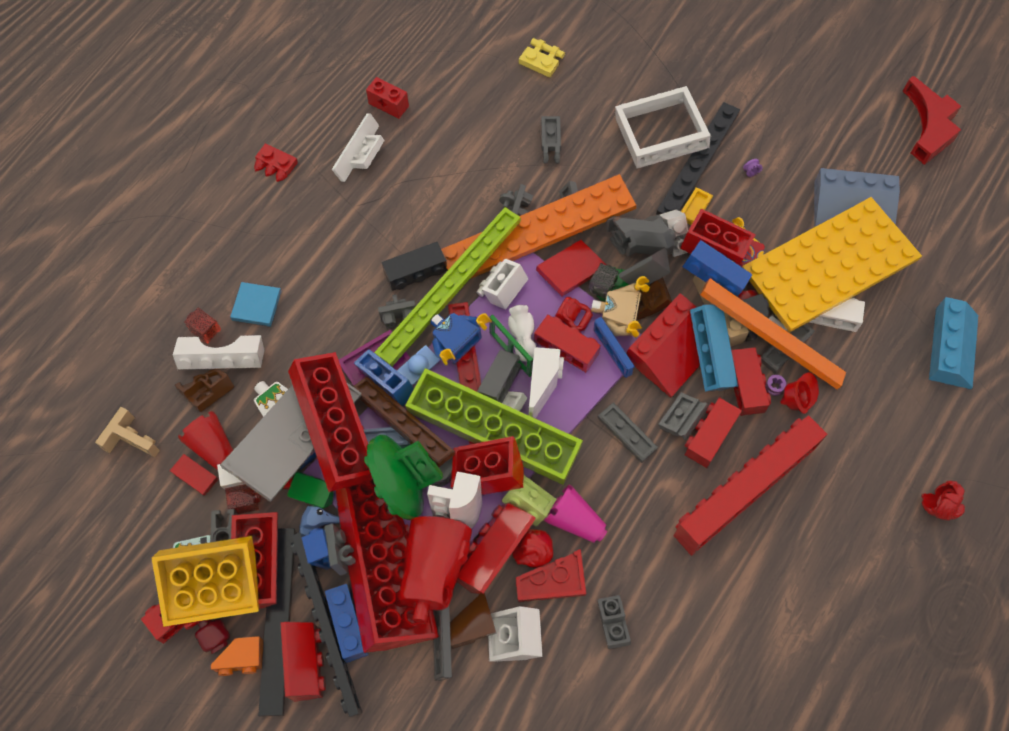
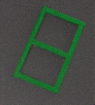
[489,314,533,377]

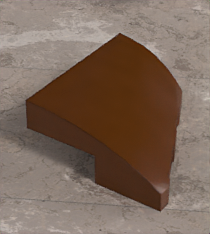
[636,277,672,320]
[175,369,234,412]
[450,592,497,649]

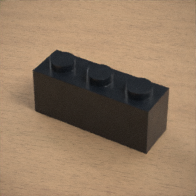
[382,242,447,291]

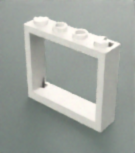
[615,86,710,168]

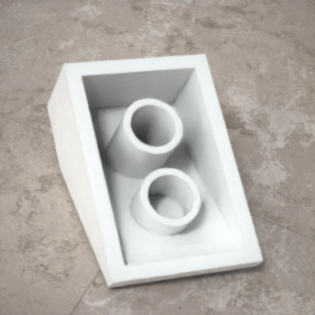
[529,347,564,419]

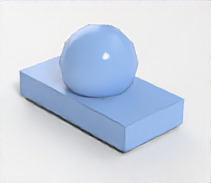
[397,345,440,386]

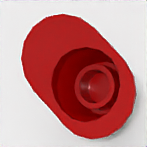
[780,372,819,414]

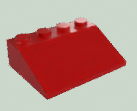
[626,293,700,398]

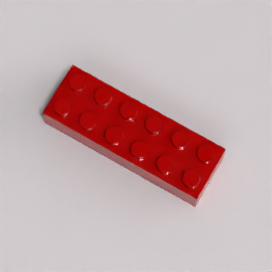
[288,352,373,492]

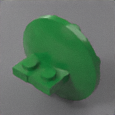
[364,434,443,520]

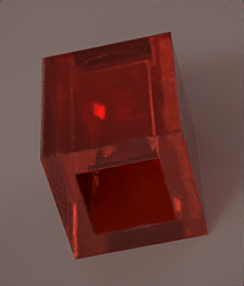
[184,307,221,344]
[225,484,261,514]

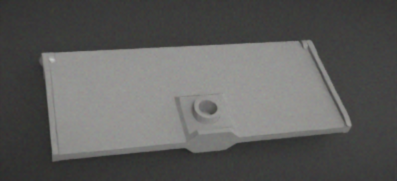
[220,383,362,502]

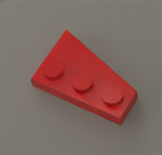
[516,549,586,602]

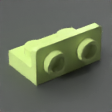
[502,475,556,526]

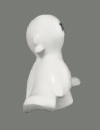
[508,305,536,362]

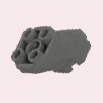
[606,215,676,257]

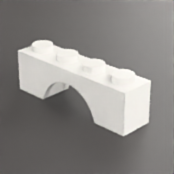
[173,335,264,369]

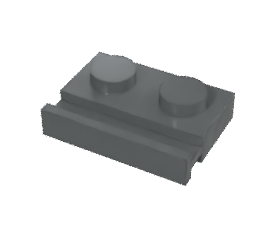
[658,392,708,440]

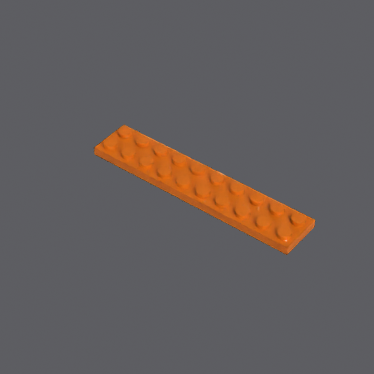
[441,174,636,279]

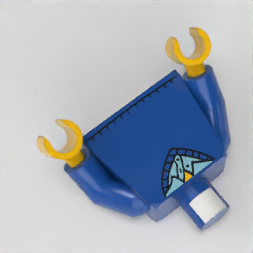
[431,313,492,365]

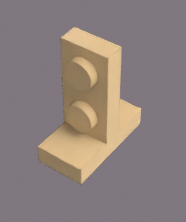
[95,407,160,457]

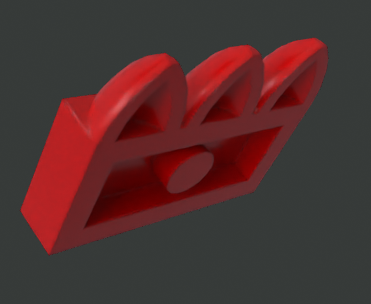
[254,143,298,182]

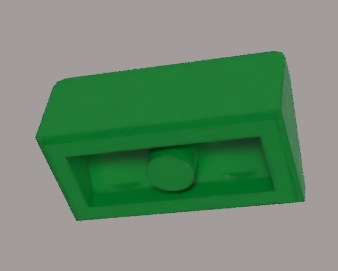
[287,472,334,508]

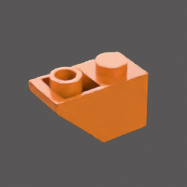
[211,636,264,676]

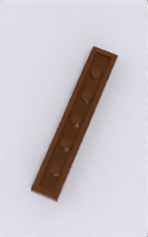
[353,376,455,467]

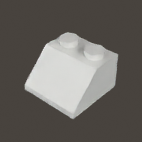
[488,606,542,662]

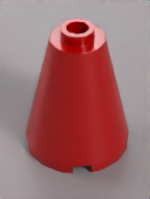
[178,411,233,470]

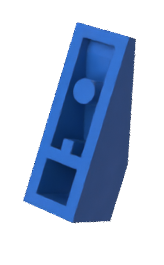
[354,349,414,406]

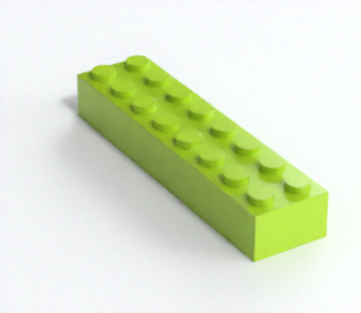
[405,368,583,485]

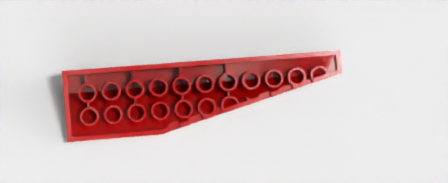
[335,426,439,653]

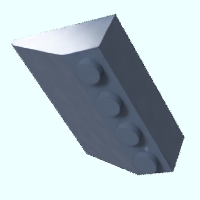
[814,168,900,227]

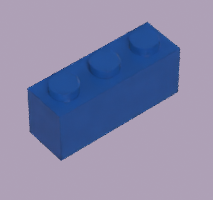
[682,240,752,297]
[325,584,369,663]

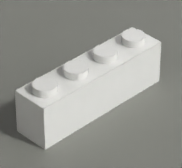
[810,298,865,332]

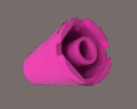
[543,484,607,543]

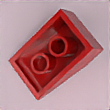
[680,209,756,261]

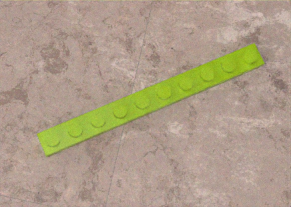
[374,207,521,366]

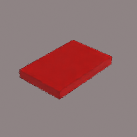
[536,240,607,297]

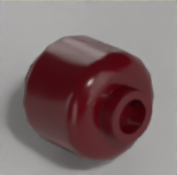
[195,619,230,654]

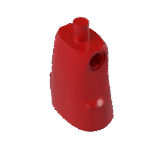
[399,516,472,623]

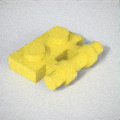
[519,38,565,78]

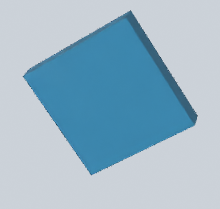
[230,282,282,327]

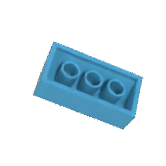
[929,297,979,389]

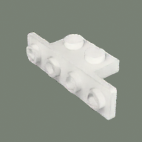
[332,113,385,182]

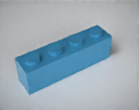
[690,304,738,392]

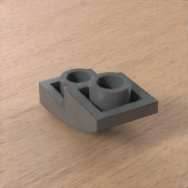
[597,595,631,649]

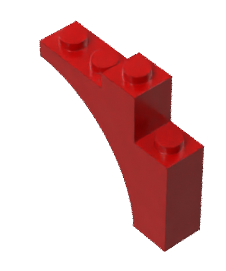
[902,76,961,165]

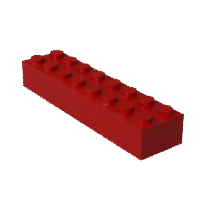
[673,415,828,556]

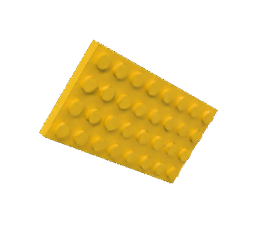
[742,197,922,333]

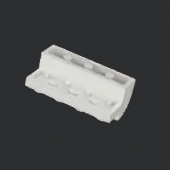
[427,472,482,529]

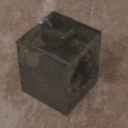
[589,263,619,299]

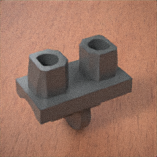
[499,184,533,216]
[378,294,416,329]

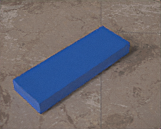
[593,317,635,378]

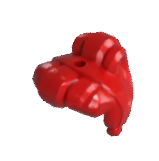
[921,480,965,520]
[512,529,553,568]

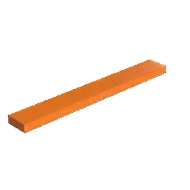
[700,279,846,390]

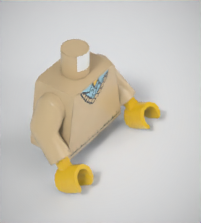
[591,276,650,337]

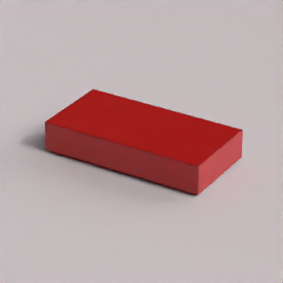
[170,454,218,496]

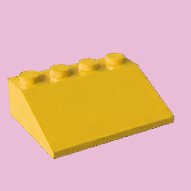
[152,536,259,627]

